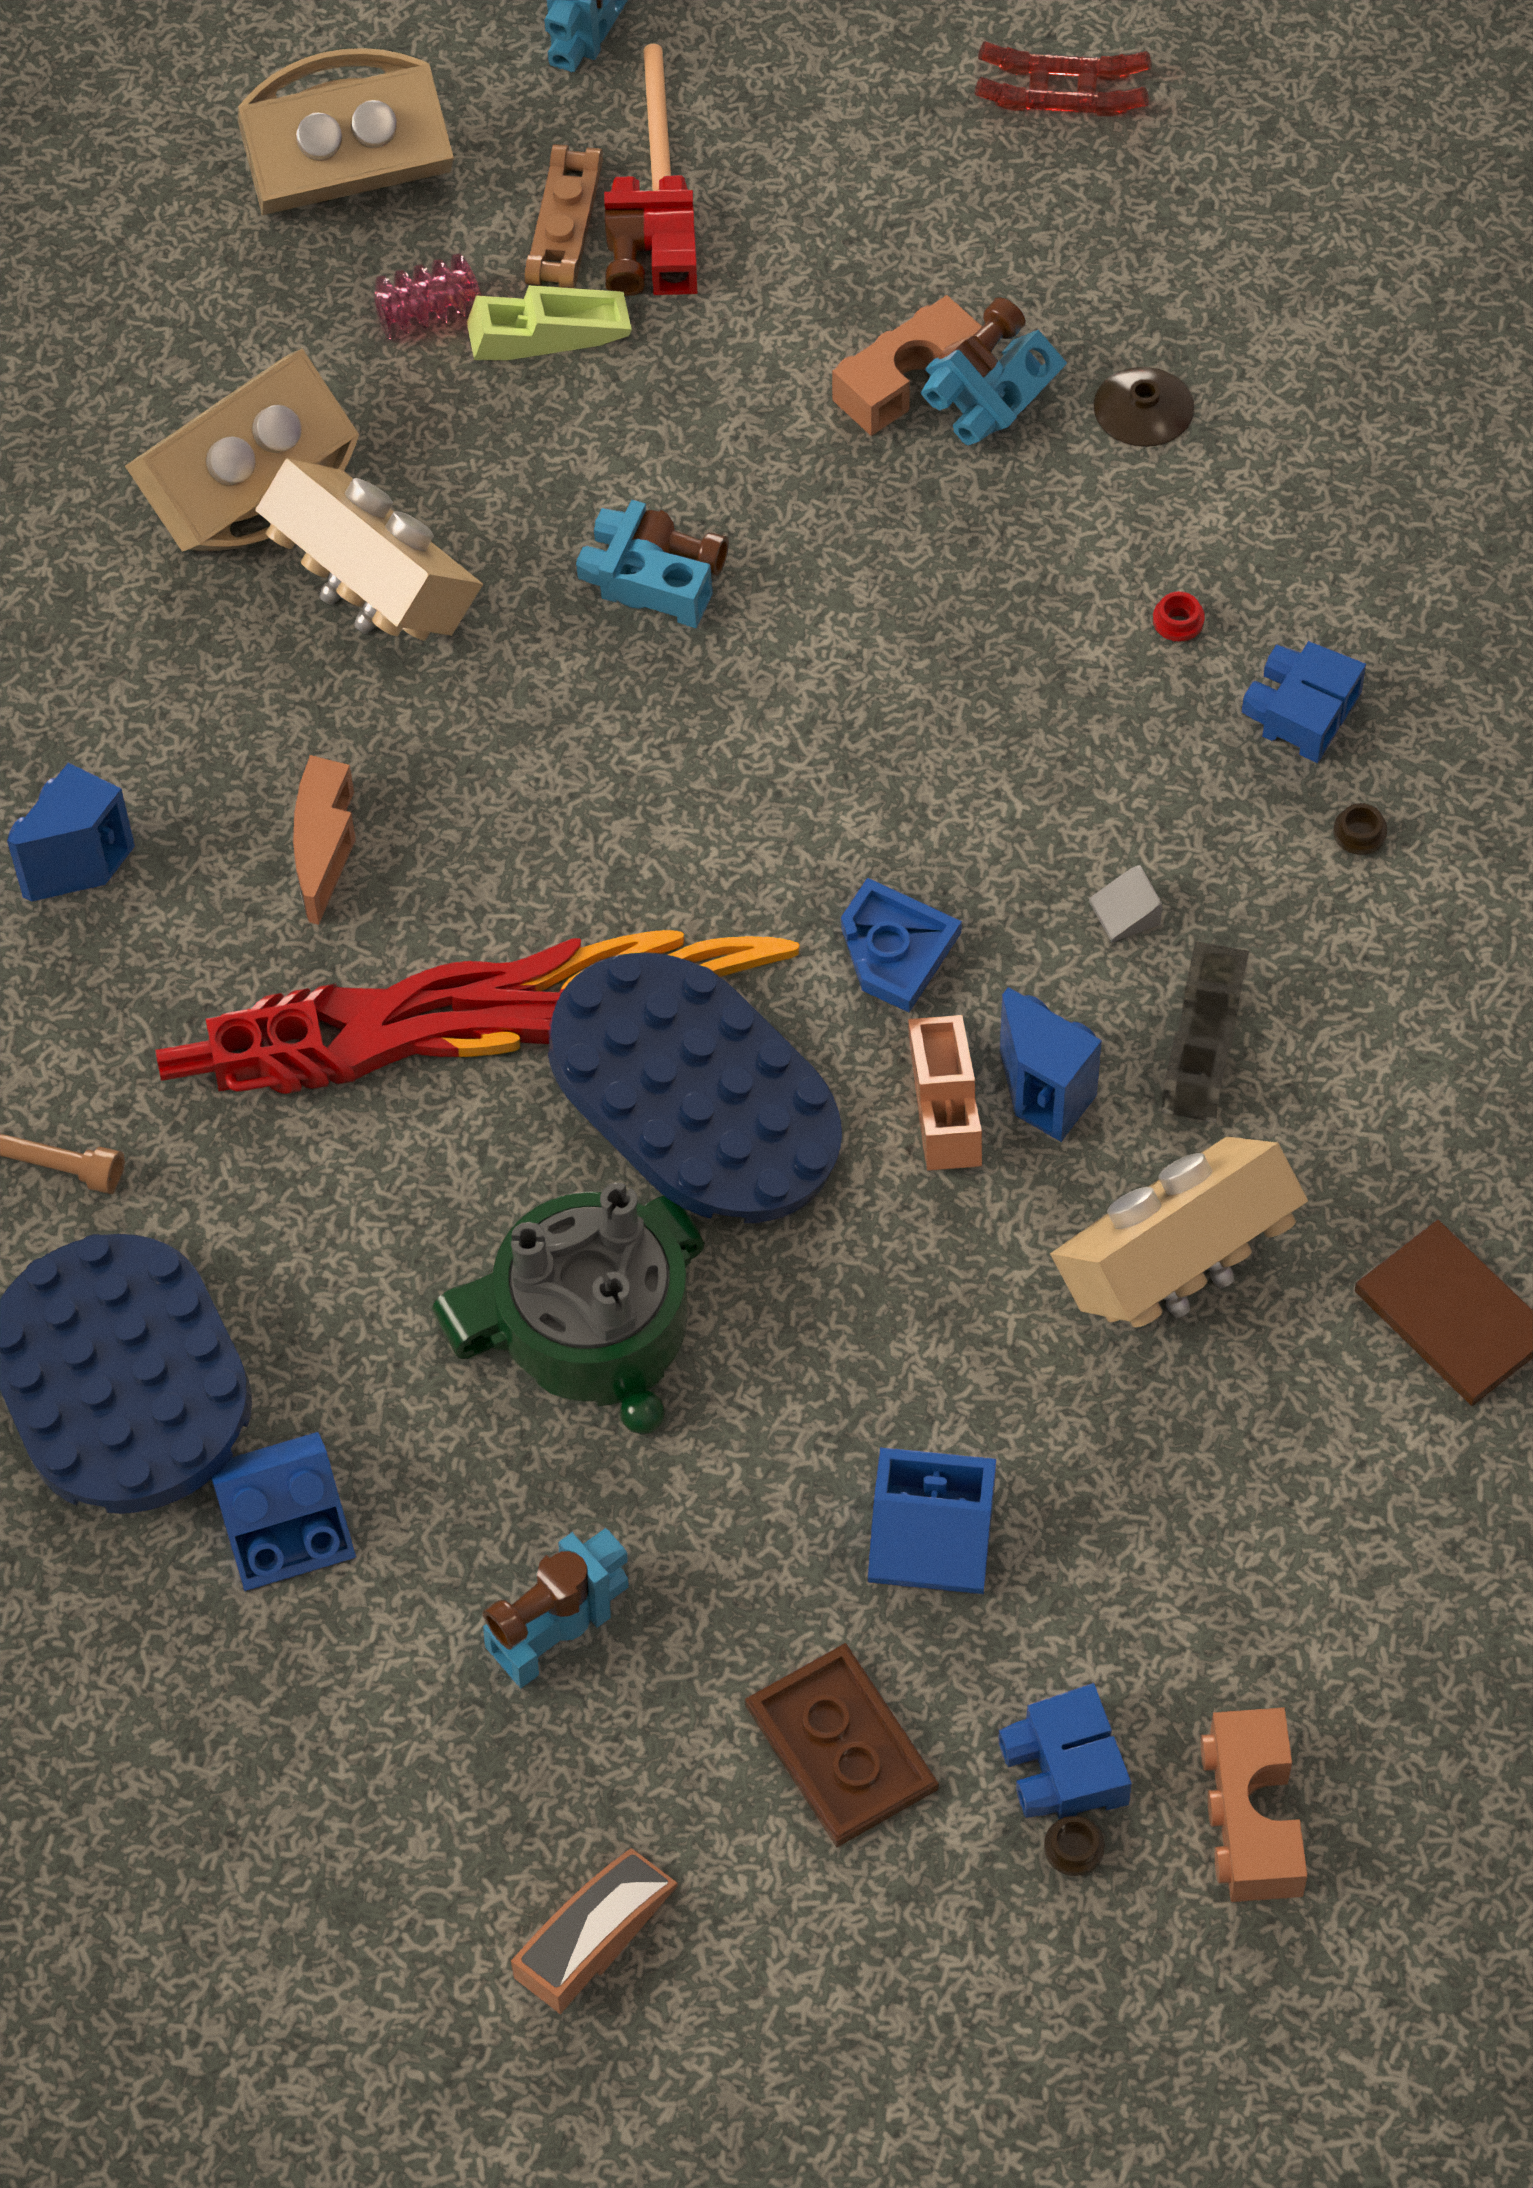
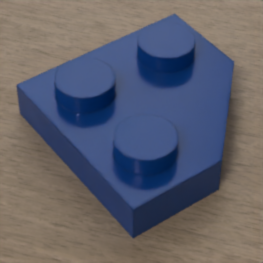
[841,878,962,1013]

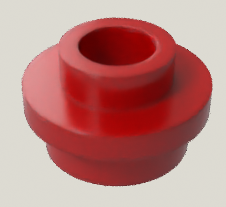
[1153,591,1205,641]

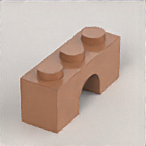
[832,295,982,436]
[1201,1707,1308,1902]

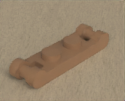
[525,144,603,288]

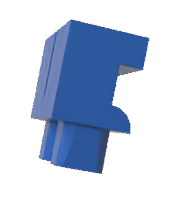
[1242,641,1366,763]
[998,1683,1132,1819]

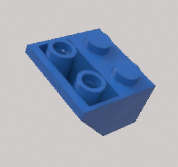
[7,763,135,902]
[1000,987,1102,1142]
[211,1432,356,1591]
[868,1447,996,1594]

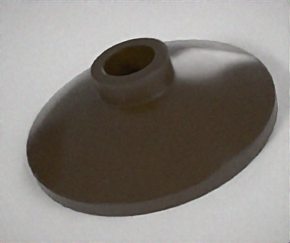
[1094,367,1194,447]

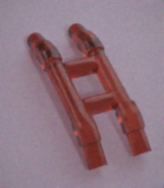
[974,41,1152,116]

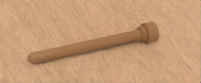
[0,1133,125,1194]

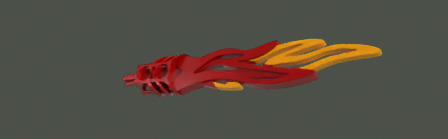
[155,930,799,1094]

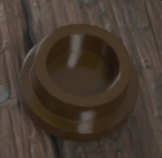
[1333,803,1387,855]
[1044,1816,1105,1876]

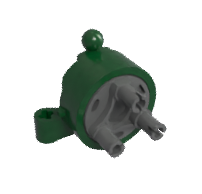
[432,1182,705,1435]

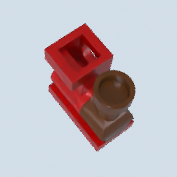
[604,175,698,296]

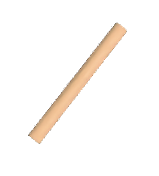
[643,44,671,191]

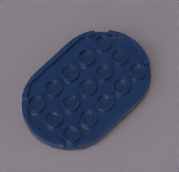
[548,953,842,1223]
[0,1234,252,1514]

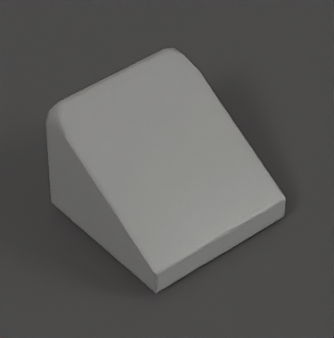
[1089,865,1162,943]

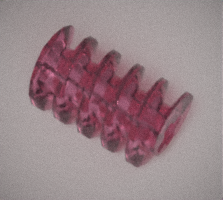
[374,253,481,339]

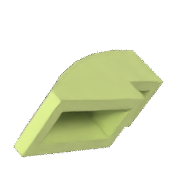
[467,285,632,360]

